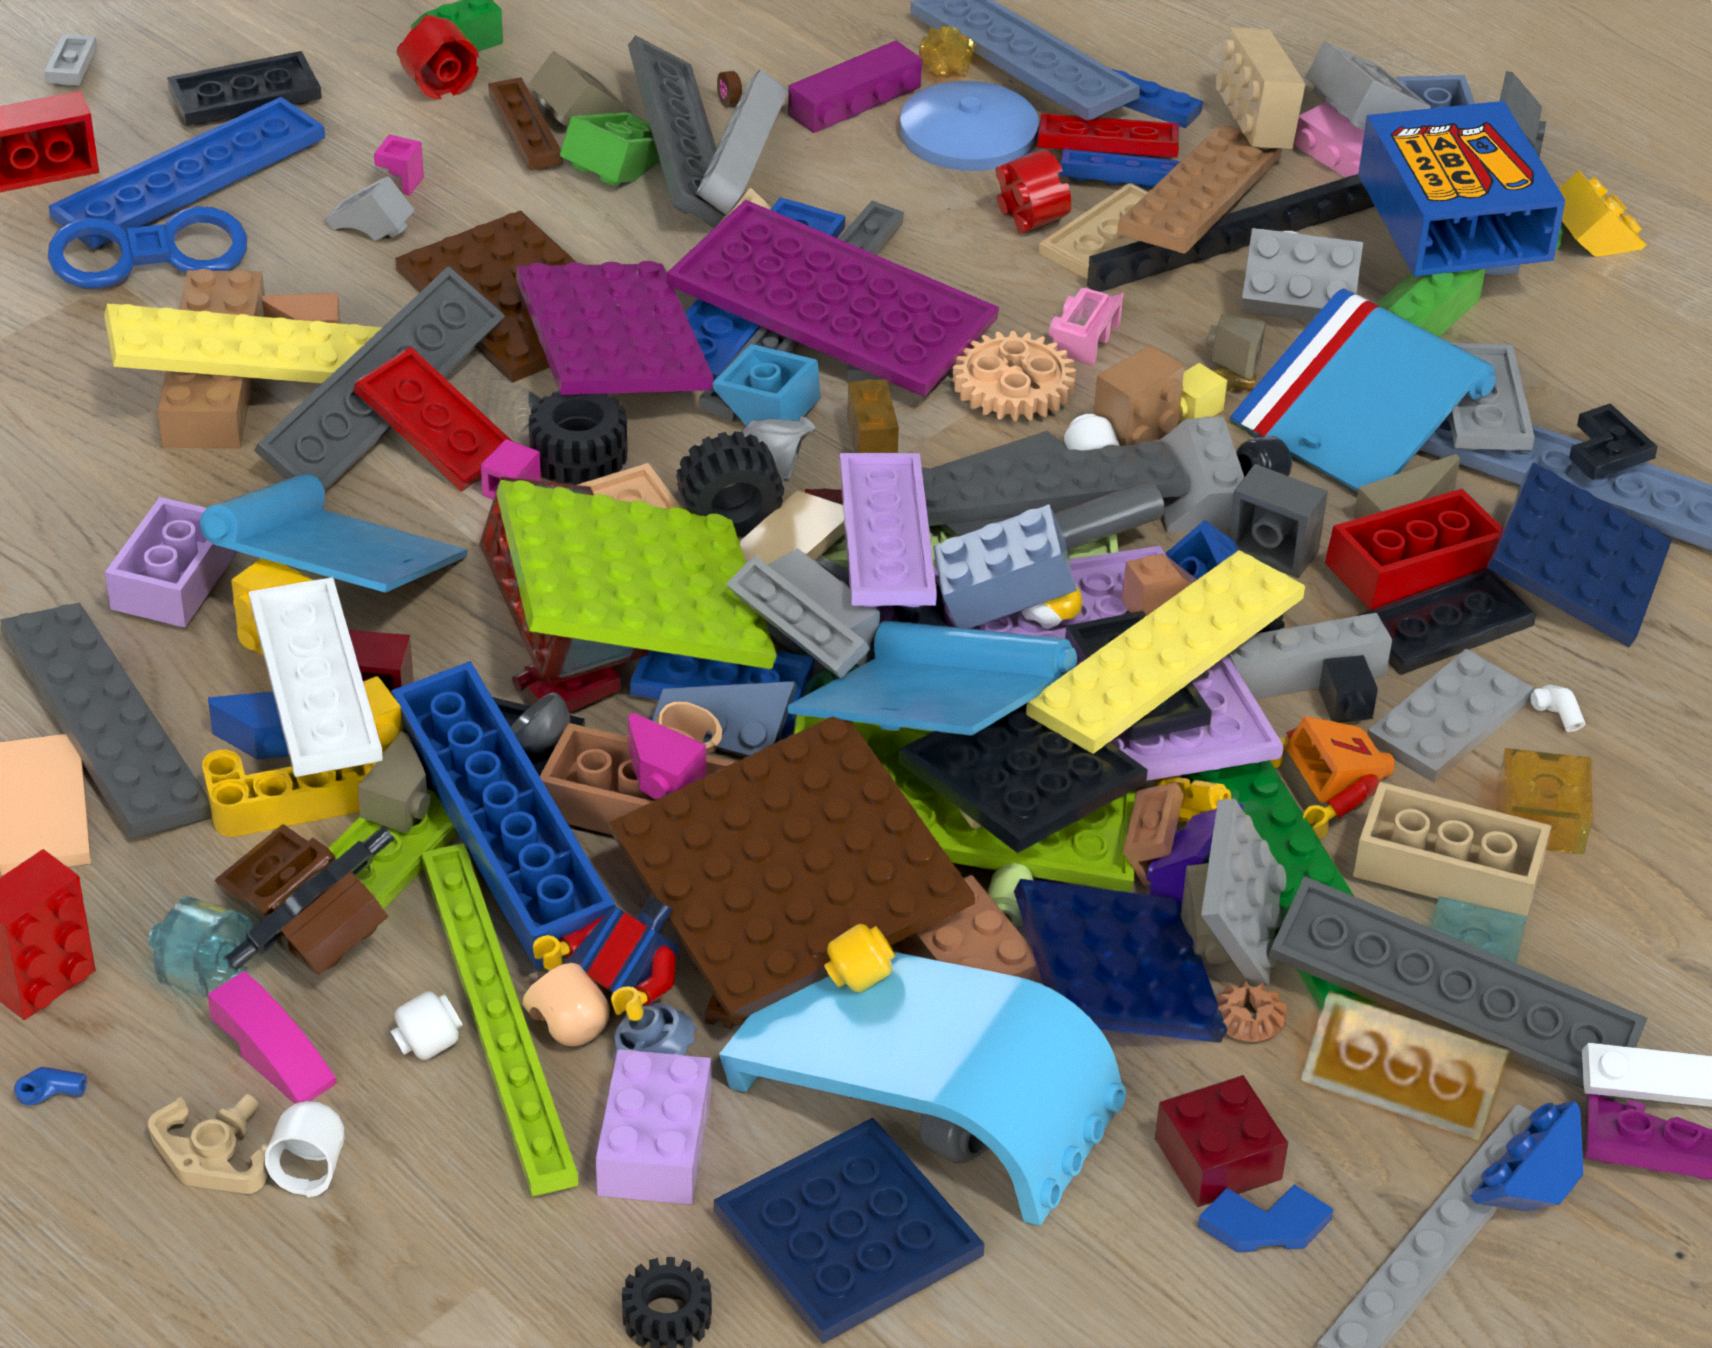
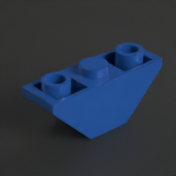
[1470,1101,1583,1212]

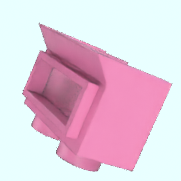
[1049,288,1123,366]

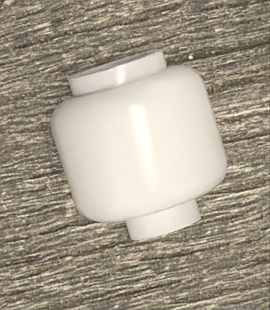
[1064,414,1119,451]
[390,991,463,1061]

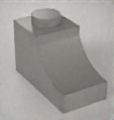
[325,176,415,241]

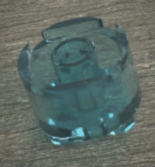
[148,895,253,998]

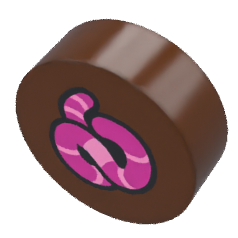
[717,70,742,107]

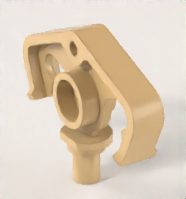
[148,1094,269,1194]

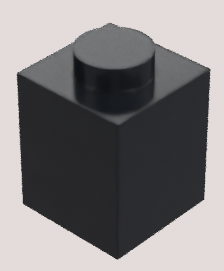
[1319,655,1378,723]

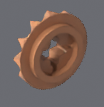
[1213,980,1287,1042]

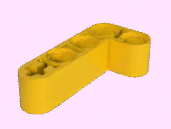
[202,749,376,837]

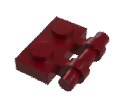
[512,645,621,713]

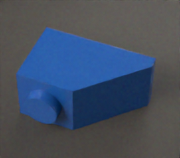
[208,692,289,759]

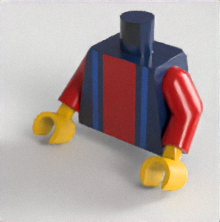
[533,896,678,1021]

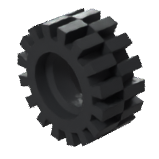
[622,1257,712,1348]

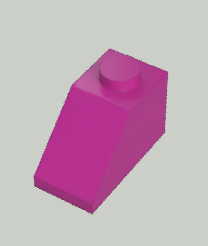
[628,712,706,799]

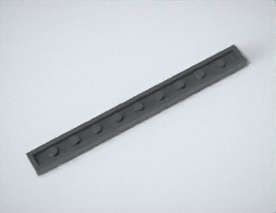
[699,201,904,422]

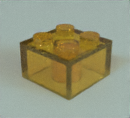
[1497,748,1593,854]

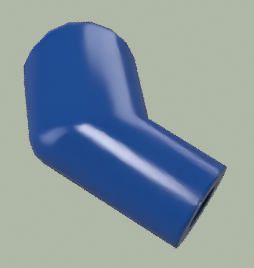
[14,1067,87,1105]

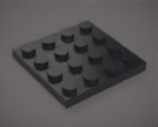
[898,703,1148,853]

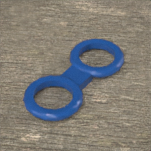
[48,206,247,289]

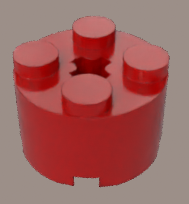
[396,15,479,99]
[995,149,1072,233]

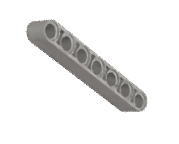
[696,69,788,215]

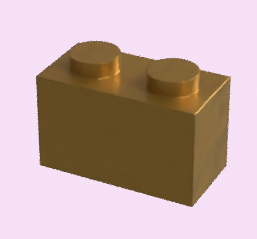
[847,379,899,453]

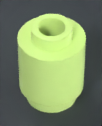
[987,863,1035,928]

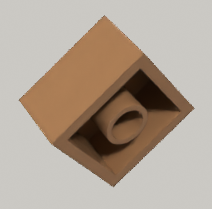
[1093,344,1184,446]

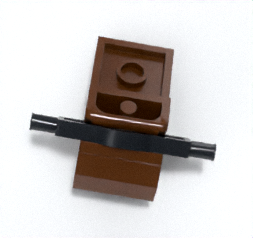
[214,824,394,976]

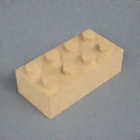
[1216,27,1305,149]
[1353,782,1552,922]

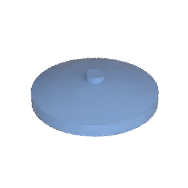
[900,81,1039,171]

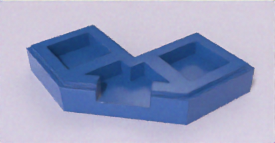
[1198,1184,1334,1252]

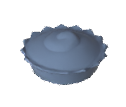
[612,1003,697,1059]

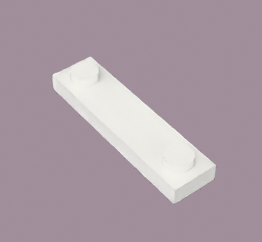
[1582,1043,1712,1107]

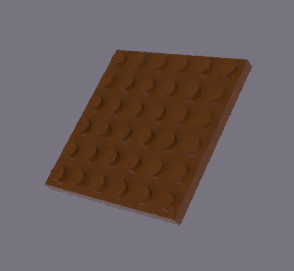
[609,716,975,1023]

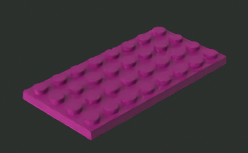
[666,199,999,397]

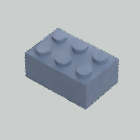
[933,504,1077,629]

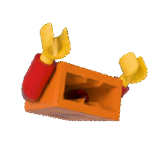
[1270,716,1395,840]

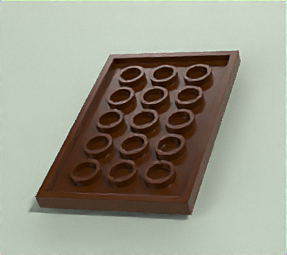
[395,210,576,383]

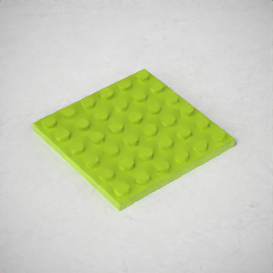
[496,480,777,669]

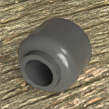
[920,1113,987,1163]

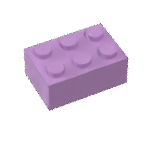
[105,497,238,628]
[596,1049,711,1205]

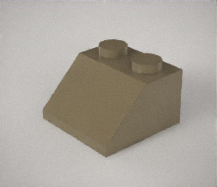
[529,51,631,127]

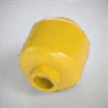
[824,923,896,993]

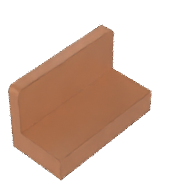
[1123,782,1184,886]

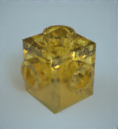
[919,25,975,78]

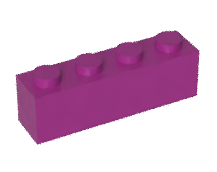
[788,40,922,133]

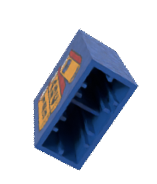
[1358,101,1565,277]

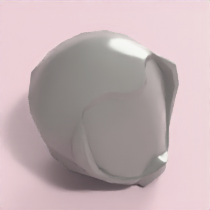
[741,415,816,482]

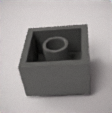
[1228,464,1328,579]

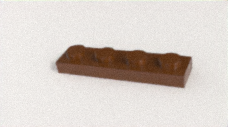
[488,77,563,170]

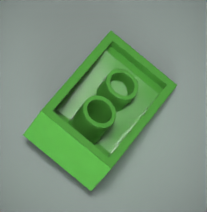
[560,112,660,186]

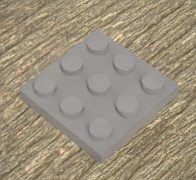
[1201,798,1286,987]

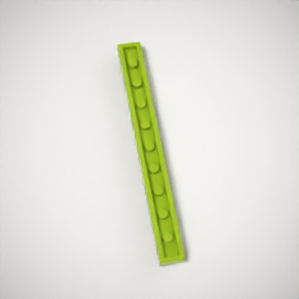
[421,843,578,1197]

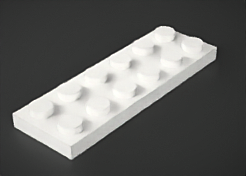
[249,577,383,777]

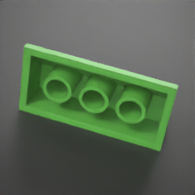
[1376,268,1486,337]

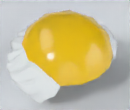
[1021,583,1083,629]

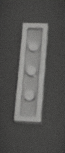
[726,555,870,679]

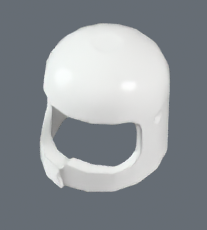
[265,1101,345,1198]

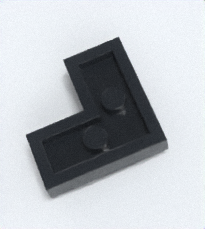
[1569,403,1658,480]

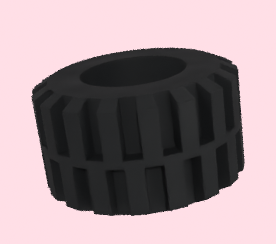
[529,391,628,486]
[676,431,784,537]

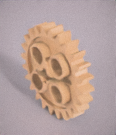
[952,331,1076,421]

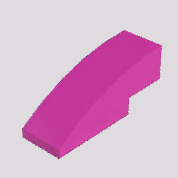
[207,970,337,1104]

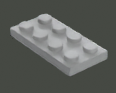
[1448,343,1535,451]
[1367,649,1534,783]

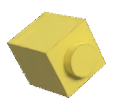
[1179,363,1227,422]

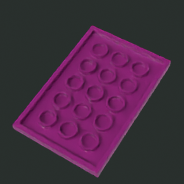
[516,261,714,395]

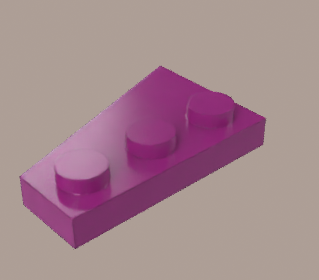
[1585,1094,1712,1179]

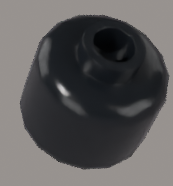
[1236,436,1292,477]

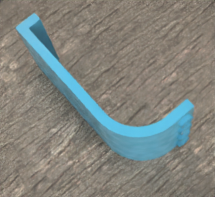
[719,952,1126,1226]

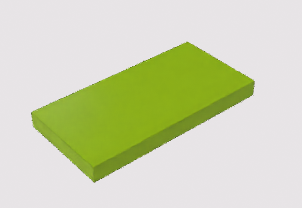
[328,788,458,909]

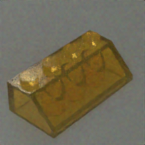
[1300,992,1513,1141]

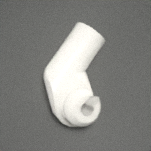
[1531,684,1586,732]

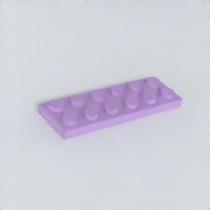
[839,453,937,607]

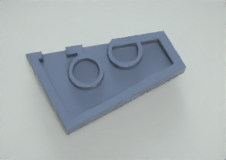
[652,681,797,758]

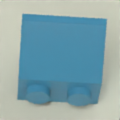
[713,344,821,426]

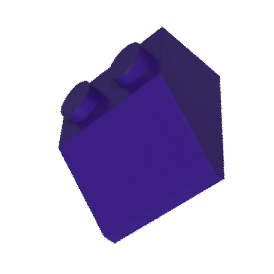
[1147,803,1244,914]

